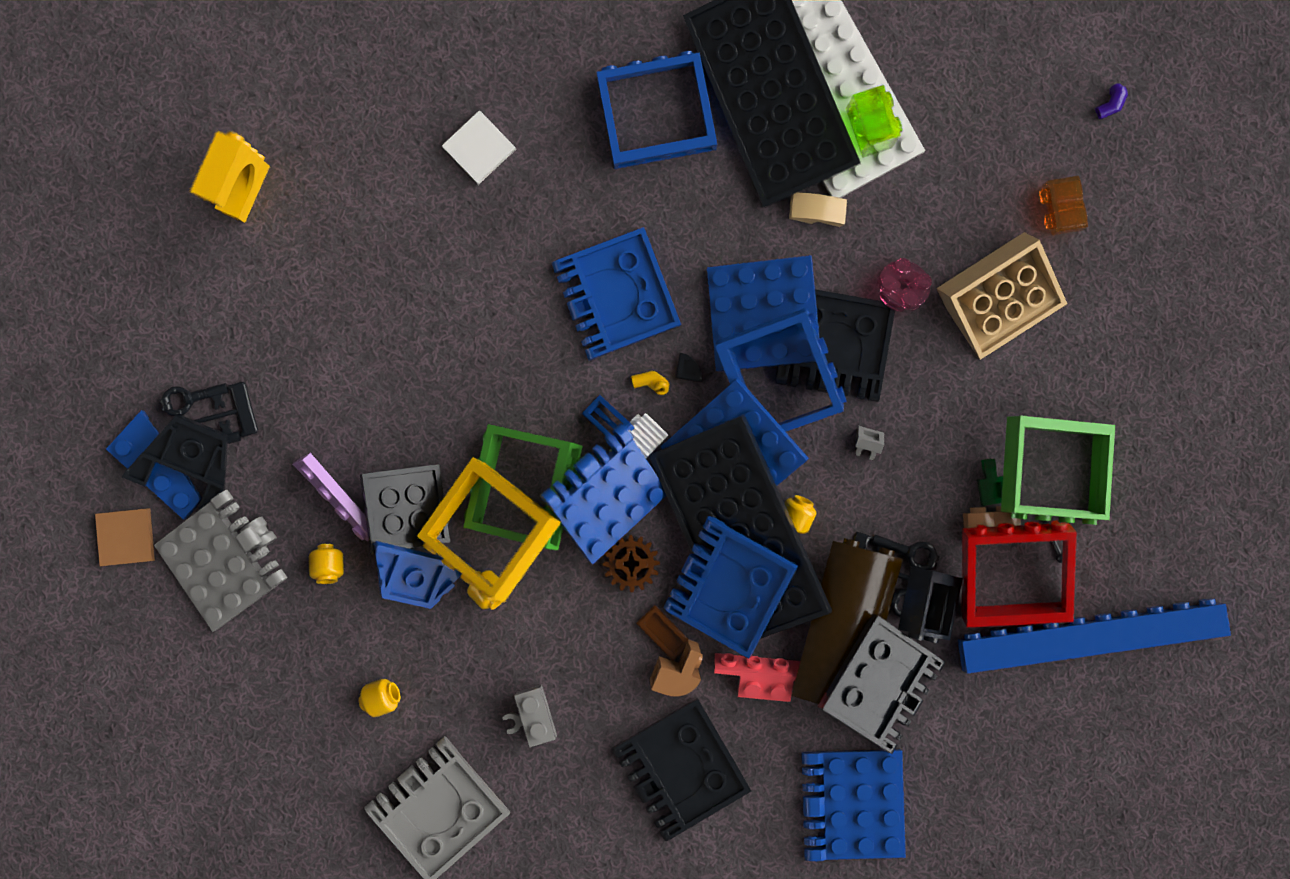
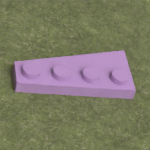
[292,453,369,541]

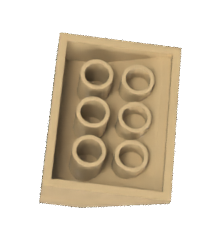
[937,232,1067,360]

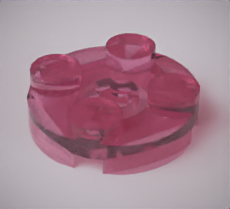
[877,258,932,312]

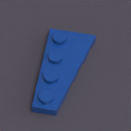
[106,410,202,519]

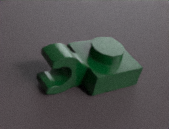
[977,458,1003,506]

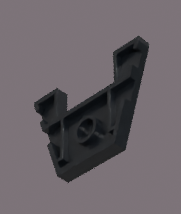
[122,414,228,510]

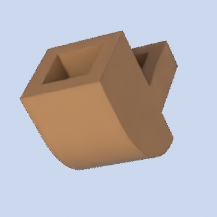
[650,640,703,696]

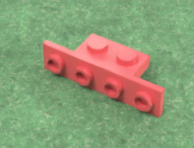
[714,653,800,702]

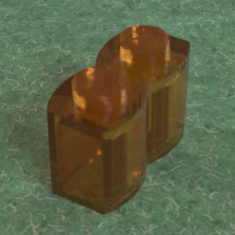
[1040,176,1088,236]

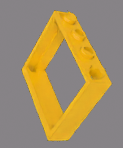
[417,457,561,602]

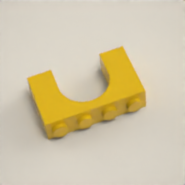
[190,131,270,223]

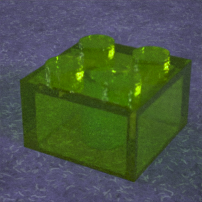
[846,84,902,158]

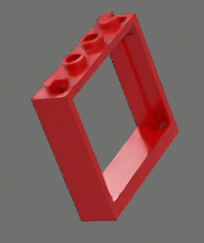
[961,520,1077,628]

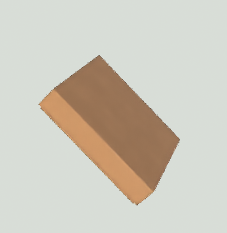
[95,508,155,566]

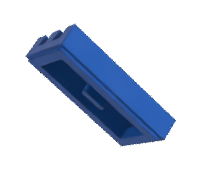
[582,395,635,444]

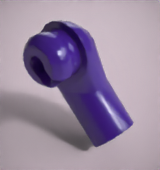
[1095,83,1128,120]

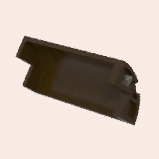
[791,538,903,704]

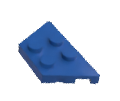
[374,541,471,609]

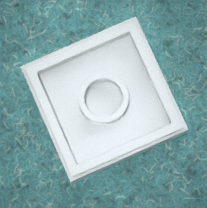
[442,110,516,185]

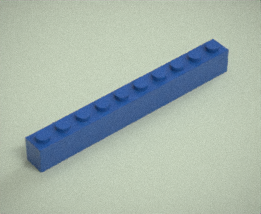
[957,598,1231,674]

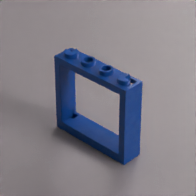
[597,51,717,169]
[715,307,847,432]

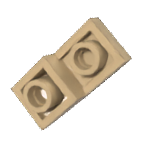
[789,193,847,227]

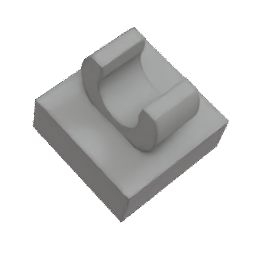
[855,426,884,460]

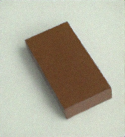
[636,605,689,661]

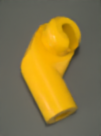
[631,371,669,395]

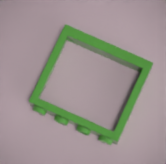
[1001,416,1115,525]
[463,424,582,550]

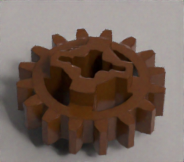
[603,535,660,592]

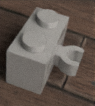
[502,684,557,747]

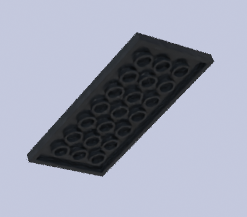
[683,0,861,208]
[649,414,832,639]

